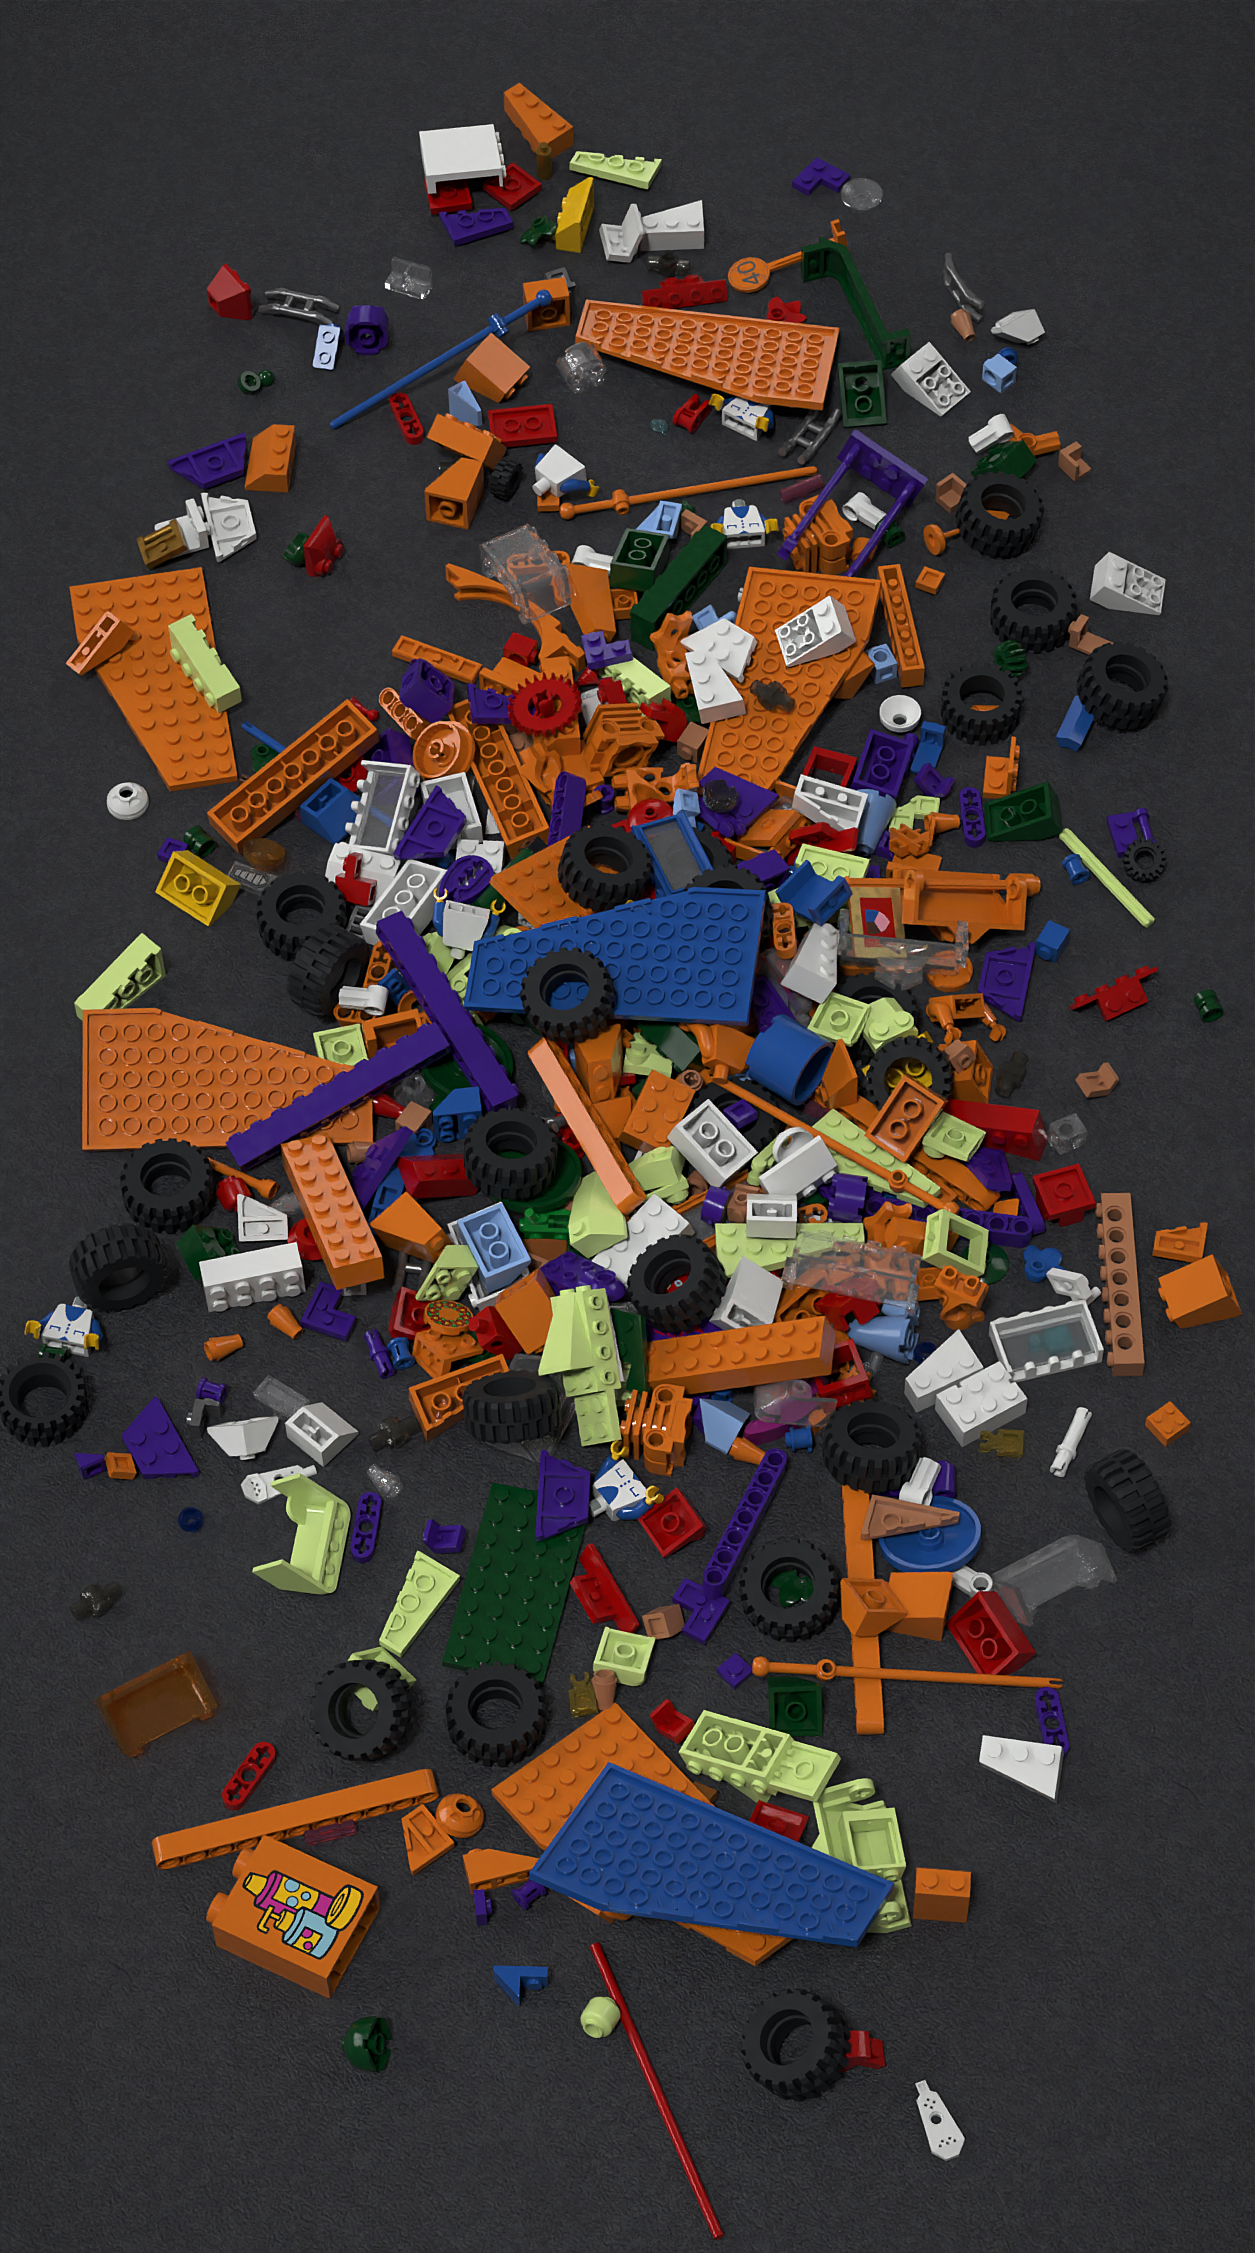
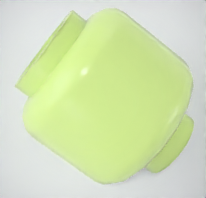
[580,1997,621,2038]

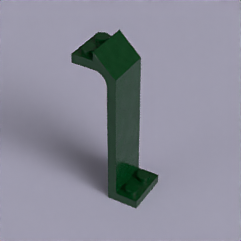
[801,236,911,371]

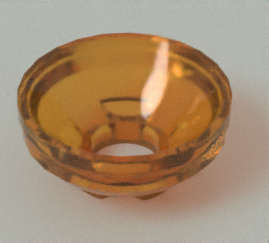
[243,838,285,871]

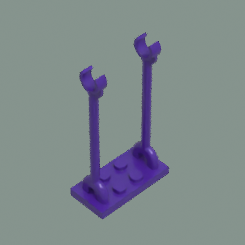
[777,429,928,577]

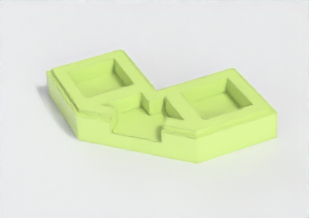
[889,795,940,832]

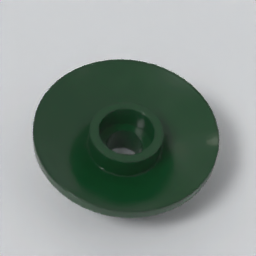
[961,1242,1009,1285]

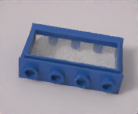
[631,811,713,899]

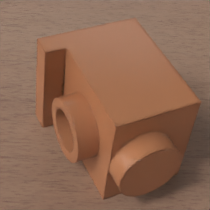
[727,1183,760,1223]

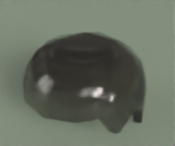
[702,780,739,814]

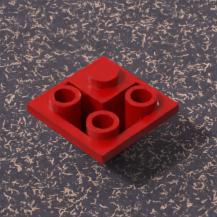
[207,263,253,320]

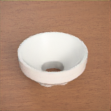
[879,695,921,732]
[107,782,149,820]
[772,1127,814,1163]

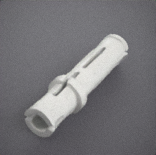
[1050,1407,1092,1477]

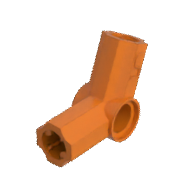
[1004,424,1061,457]

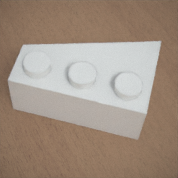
[640,200,704,251]
[685,648,746,724]
[792,775,868,831]
[904,1329,984,1413]

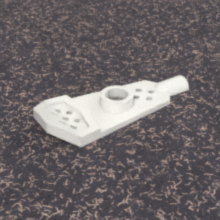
[241,1465,317,1505]
[915,2080,965,2161]

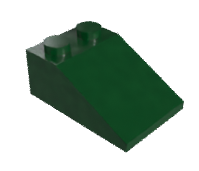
[838,360,887,428]
[984,781,1062,841]

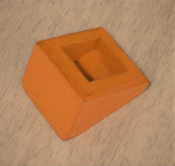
[993,1199,1019,1216]

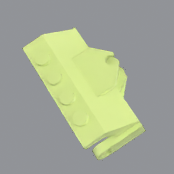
[812,1778,912,1933]

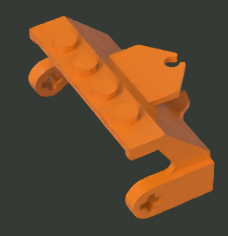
[893,868,1027,944]

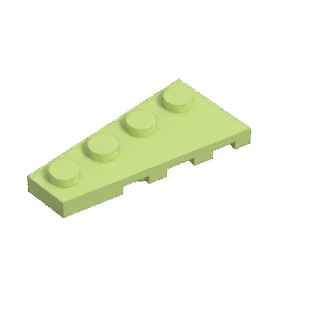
[569,151,662,189]
[379,1551,460,1658]

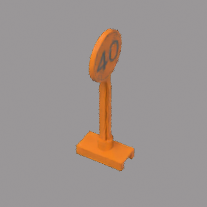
[728,219,849,293]

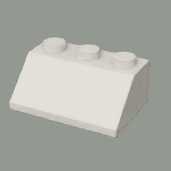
[325,843,402,907]
[667,1099,758,1188]
[759,1135,839,1201]

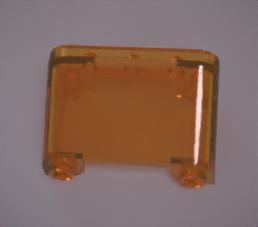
[92,1651,218,1758]

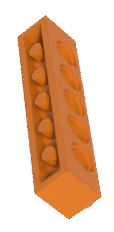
[877,564,925,688]

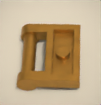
[136,518,188,569]

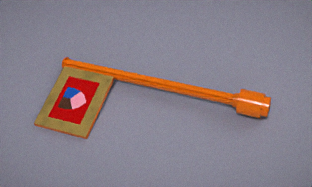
[844,873,1041,958]

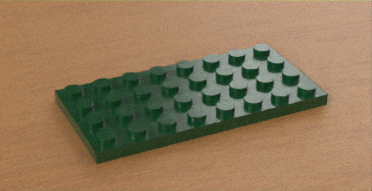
[442,1482,590,1687]

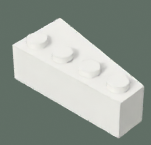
[780,923,837,1004]

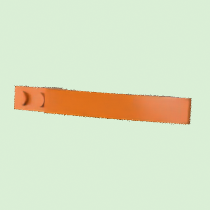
[445,563,585,672]

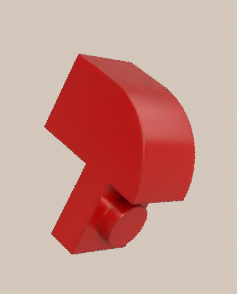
[639,698,687,742]
[335,852,377,906]
[840,2030,885,2072]

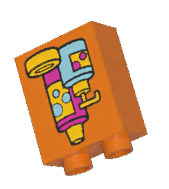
[206,1835,381,1999]

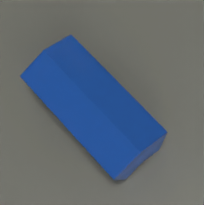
[1056,696,1094,752]

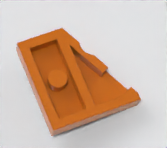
[1152,1222,1208,1263]

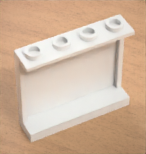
[419,124,506,194]

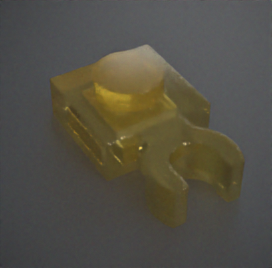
[979,1429,1024,1458]
[568,1672,598,1717]

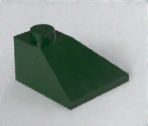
[767,1676,822,1737]

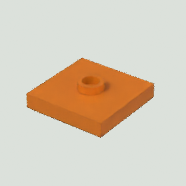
[740,810,801,846]

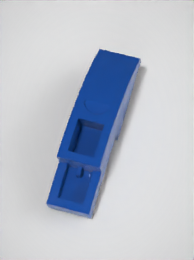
[368,1150,413,1239]

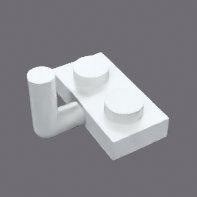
[1046,1268,1101,1306]

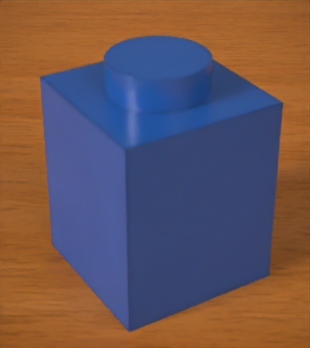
[1035,920,1070,963]

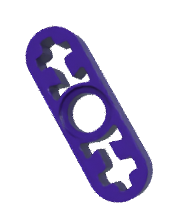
[959,787,985,848]
[1010,1172,1045,1235]
[350,1492,382,1563]
[1034,1687,1069,1760]

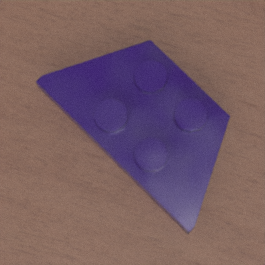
[167,432,247,489]
[393,785,467,860]
[978,942,1036,1022]
[350,1126,413,1210]
[121,1396,199,1479]
[535,1450,591,1541]

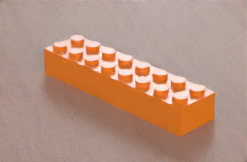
[207,699,379,855]
[447,699,550,860]
[281,1133,384,1290]
[640,1316,836,1400]

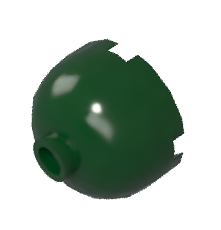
[342,2016,391,2072]

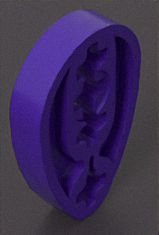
[439,855,493,905]

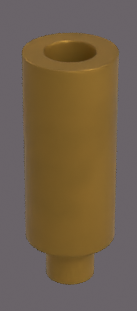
[536,142,552,180]

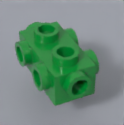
[519,1208,571,1241]

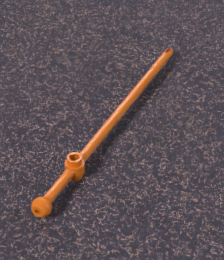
[559,466,817,520]
[710,1073,960,1215]
[752,1656,1063,1689]

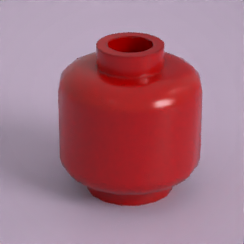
[216,1176,252,1213]

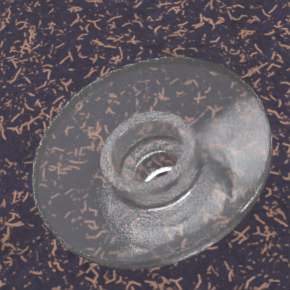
[841,178,883,210]

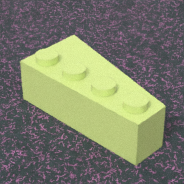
[168,614,242,713]
[595,656,672,720]
[74,933,166,1021]

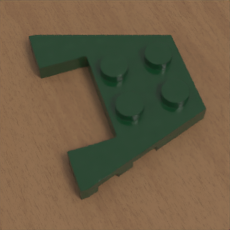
[610,1307,650,1395]

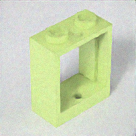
[922,1209,989,1277]
[838,1808,906,1881]

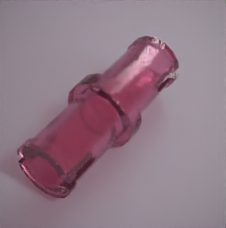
[779,473,824,503]

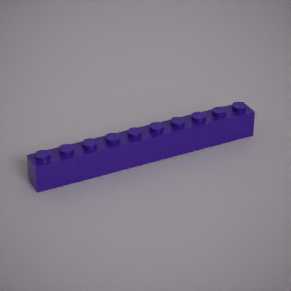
[376,910,519,1112]
[226,1022,451,1173]

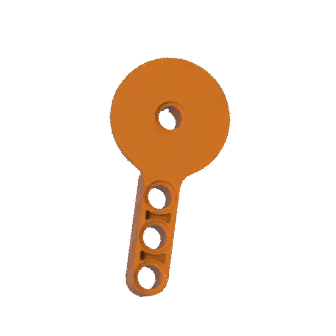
[379,687,475,781]

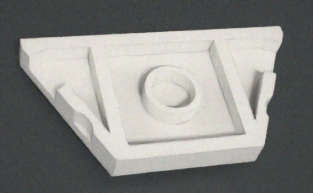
[201,493,257,562]
[681,618,757,683]

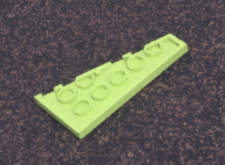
[812,1109,941,1208]
[715,1223,865,1280]

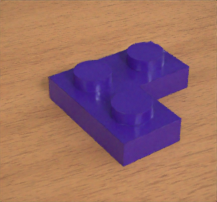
[792,157,850,196]
[581,631,633,670]
[300,1281,356,1341]
[672,1578,730,1645]

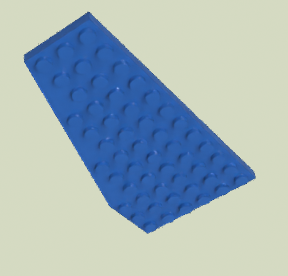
[463,887,766,1026]
[529,1762,894,1947]

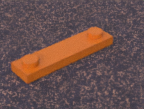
[392,635,483,684]

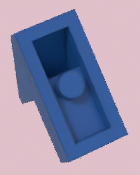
[493,1965,549,2006]

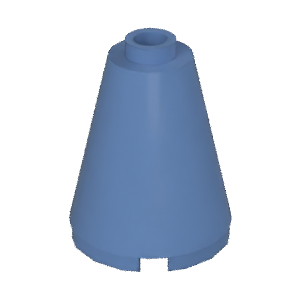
[854,789,896,857]
[847,1314,919,1364]

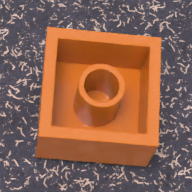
[523,277,570,332]

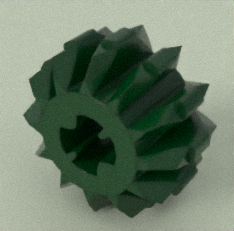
[993,640,1028,678]

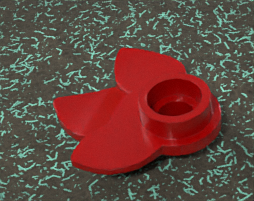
[766,296,807,324]

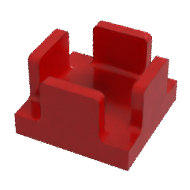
[1032,1163,1096,1227]
[814,1277,882,1331]

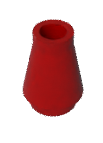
[373,1092,406,1119]

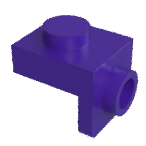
[913,763,955,798]
[423,1519,466,1553]

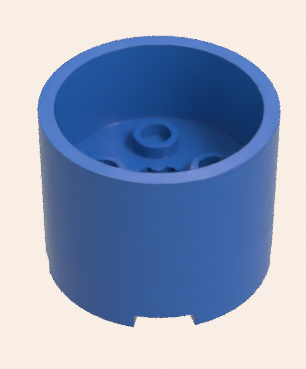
[745,1014,834,1106]

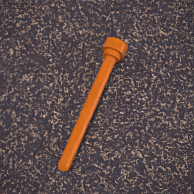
[208,1157,279,1200]

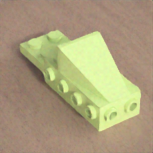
[538,1285,622,1446]
[679,1710,841,1803]

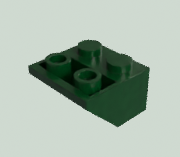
[971,440,1037,479]
[176,1224,241,1282]

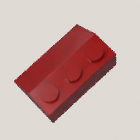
[395,1154,479,1198]
[945,1591,1036,1675]

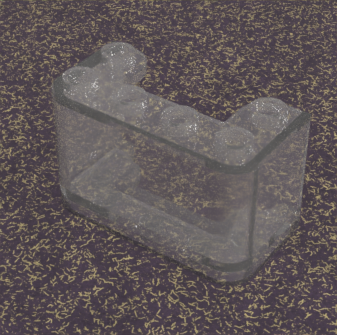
[479,524,572,625]

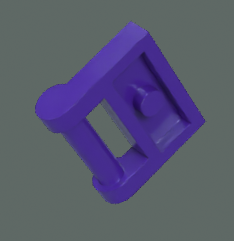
[1106,808,1157,858]

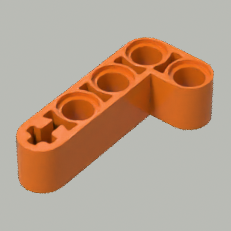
[333,941,397,1033]

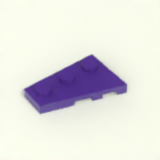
[961,1147,1012,1192]

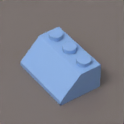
[457,1203,531,1293]

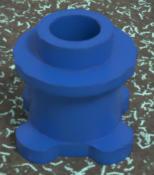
[785,1423,813,1453]

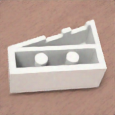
[979,1735,1064,1804]

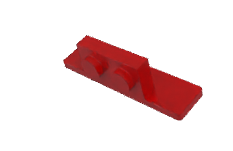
[642,275,728,309]
[787,822,859,866]
[1069,965,1158,1021]
[570,1543,639,1634]

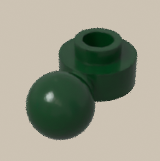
[237,370,275,394]

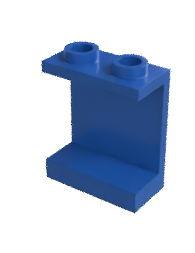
[775,860,853,926]

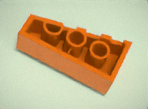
[504,83,574,158]
[408,1354,510,1442]

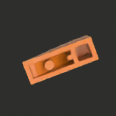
[66,610,135,676]
[884,1216,959,1258]
[463,1849,539,1895]

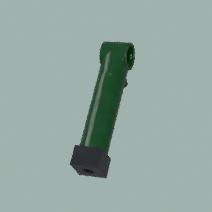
[470,836,548,914]

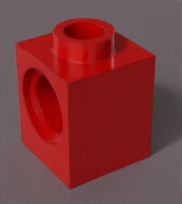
[503,632,540,668]

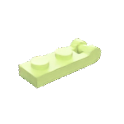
[747,1137,789,1186]

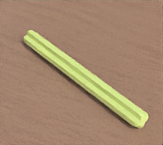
[1059,828,1155,928]

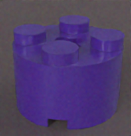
[345,305,389,355]
[827,1173,868,1223]

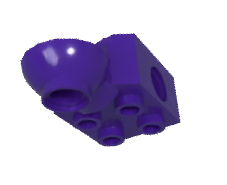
[399,658,455,723]
[540,1251,626,1302]

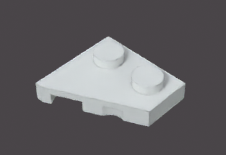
[237,1194,288,1241]

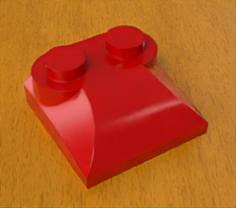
[304,515,344,578]
[388,1286,437,1341]
[638,1487,707,1558]

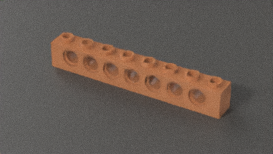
[1095,1193,1145,1376]

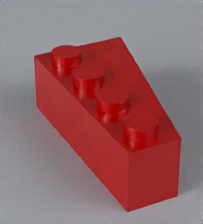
[943,1099,1048,1162]

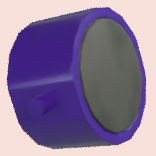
[701,1185,733,1226]

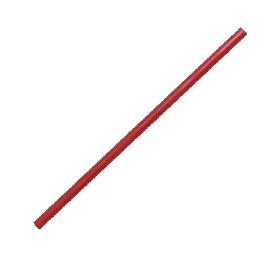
[590,1943,724,2240]

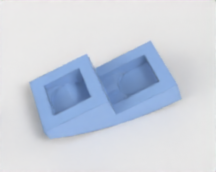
[673,789,700,828]

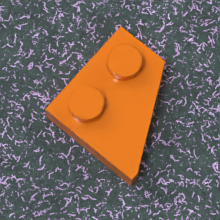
[401,1804,455,1876]

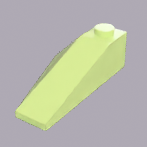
[628,1146,685,1191]
[568,1171,628,1258]

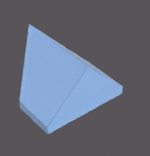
[448,381,482,426]
[637,500,682,539]
[699,1398,750,1455]

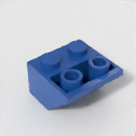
[300,778,357,845]
[433,1087,482,1142]

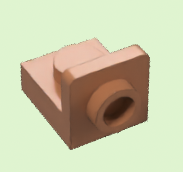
[681,509,708,539]
[944,1038,977,1074]

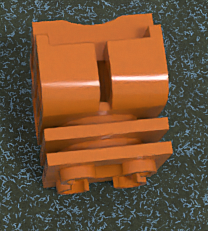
[782,495,853,575]
[582,703,665,777]
[620,1384,693,1477]

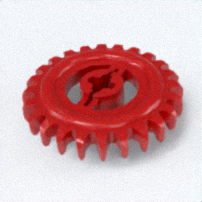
[507,672,582,737]

